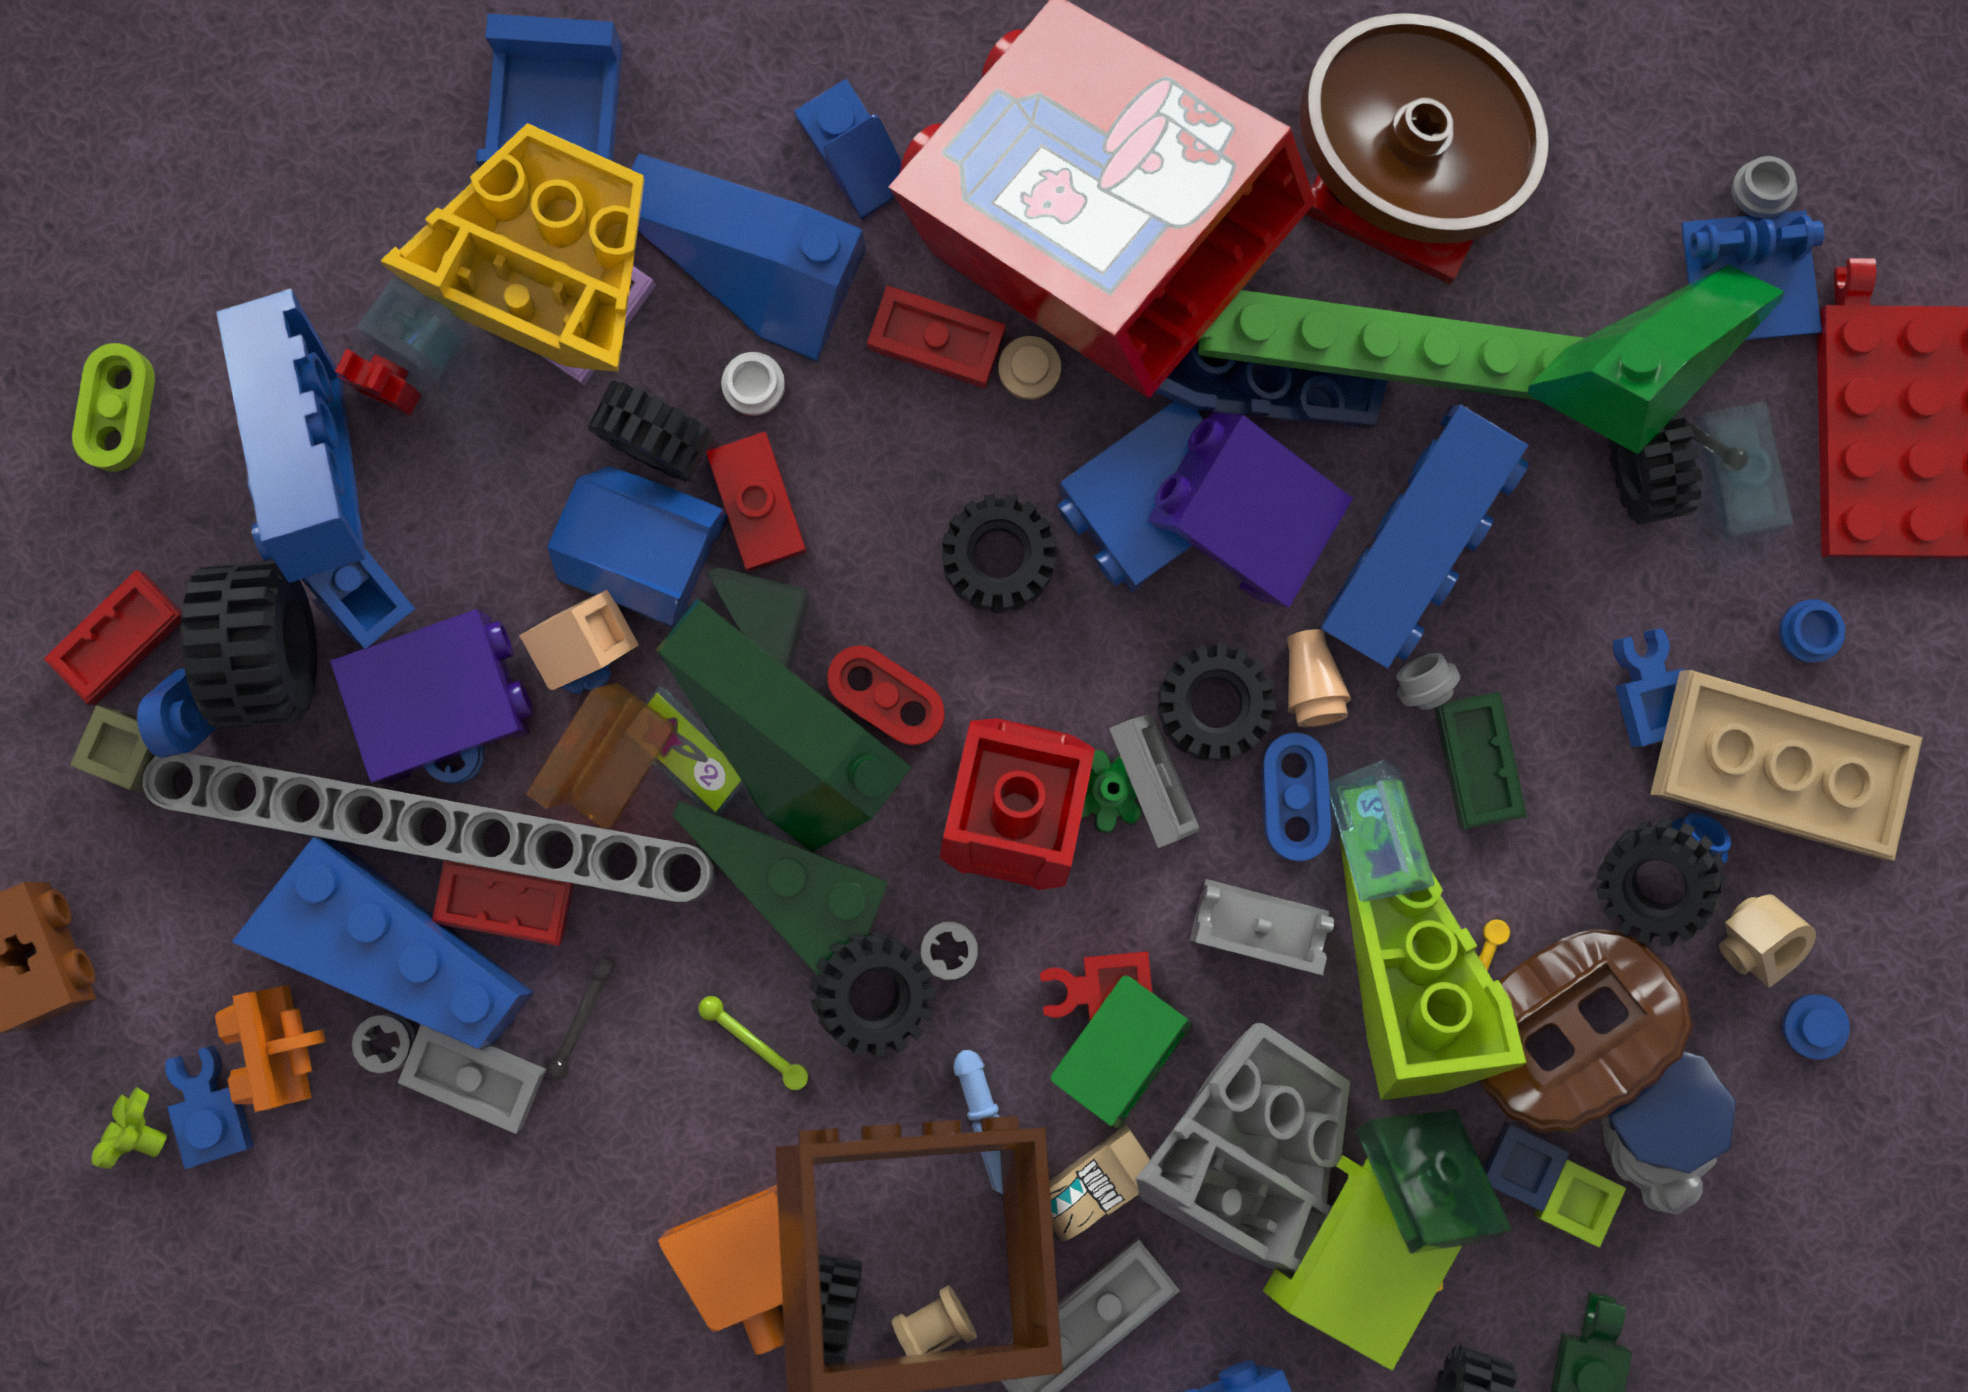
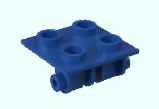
[1681,210,1824,341]

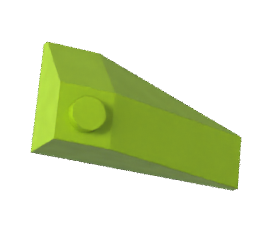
[1339,831,1526,1100]

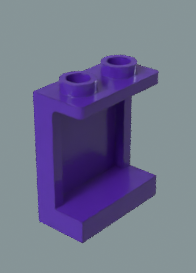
[1148,412,1353,608]
[330,609,534,785]

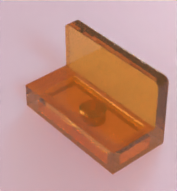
[526,683,675,829]

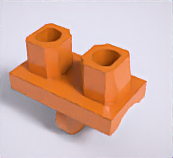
[215,985,326,1112]

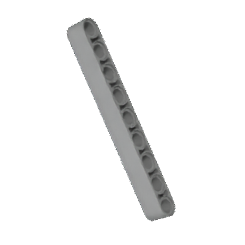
[142,753,717,902]

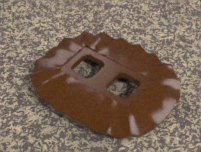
[1479,929,1693,1133]

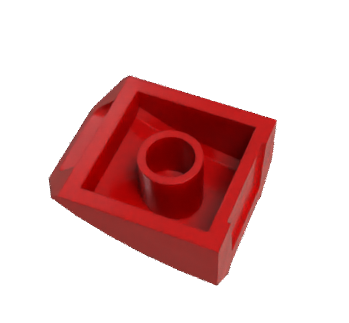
[939,718,1095,890]

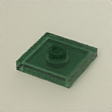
[1356,1110,1512,1254]

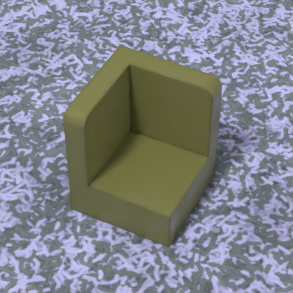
[70,705,155,792]

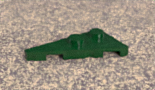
[673,801,888,977]

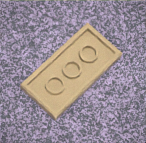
[1650,670,1923,861]

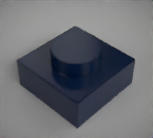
[1478,1121,1570,1212]

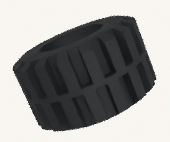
[181,561,317,729]

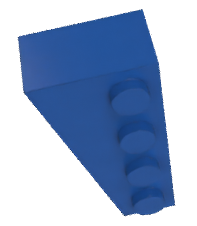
[232,837,534,1049]

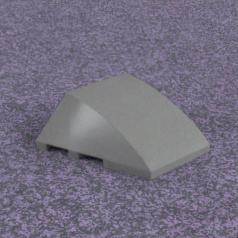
[1136,1023,1350,1278]

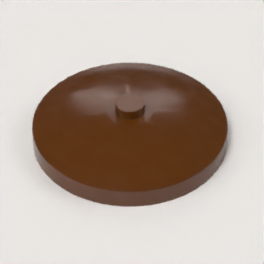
[1300,13,1549,243]

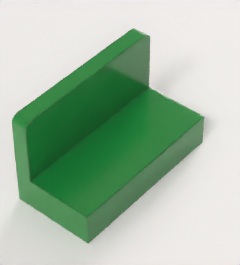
[1051,976,1194,1128]

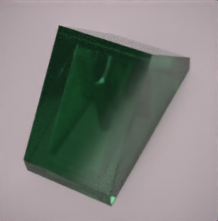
[707,567,811,671]

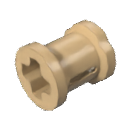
[891,1286,977,1356]

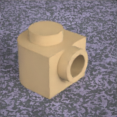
[1719,894,1816,988]

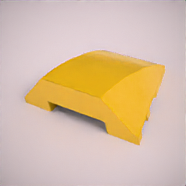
[380,123,645,372]

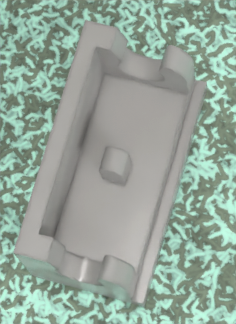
[1189,879,1334,975]

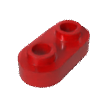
[827,646,945,746]

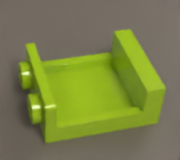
[1263,1155,1470,1371]

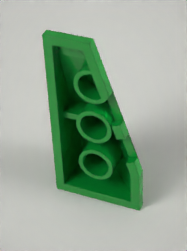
[1528,264,1785,454]

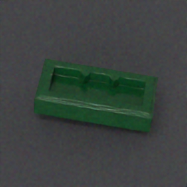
[1434,692,1527,830]

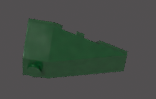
[656,598,912,852]

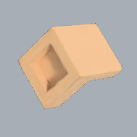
[519,590,639,690]

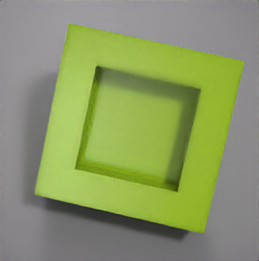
[1534,1160,1626,1248]

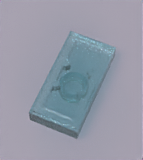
[1698,401,1793,539]

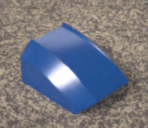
[547,466,728,629]

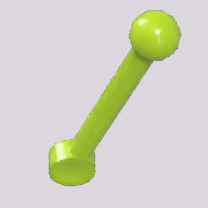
[698,996,808,1090]

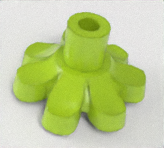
[91,1087,167,1169]

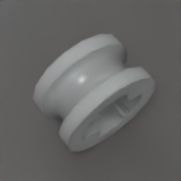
[921,922,978,980]
[352,1013,416,1073]

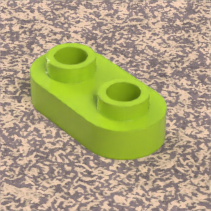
[72,343,155,472]

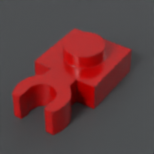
[334,348,421,416]
[1039,951,1152,1022]

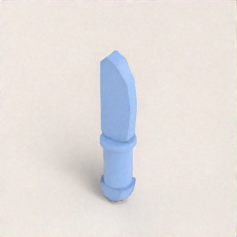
[954,1050,1003,1194]

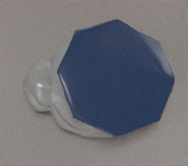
[1600,1051,1736,1215]

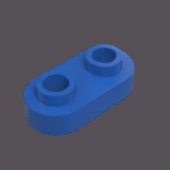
[137,668,218,758]
[1261,733,1331,861]

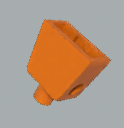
[658,1185,785,1355]

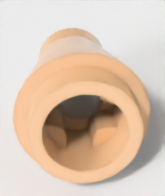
[1287,629,1351,728]

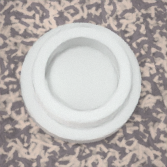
[722,352,785,416]

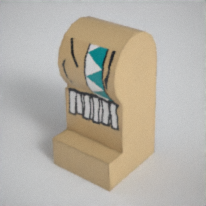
[1049,1124,1150,1242]

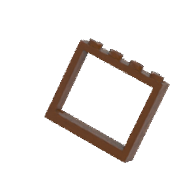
[775,1116,1063,1392]

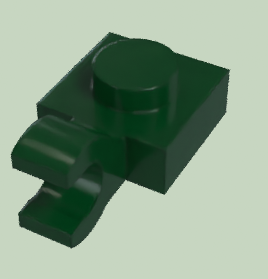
[1551,1292,1632,1392]

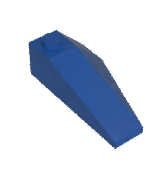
[631,153,866,362]

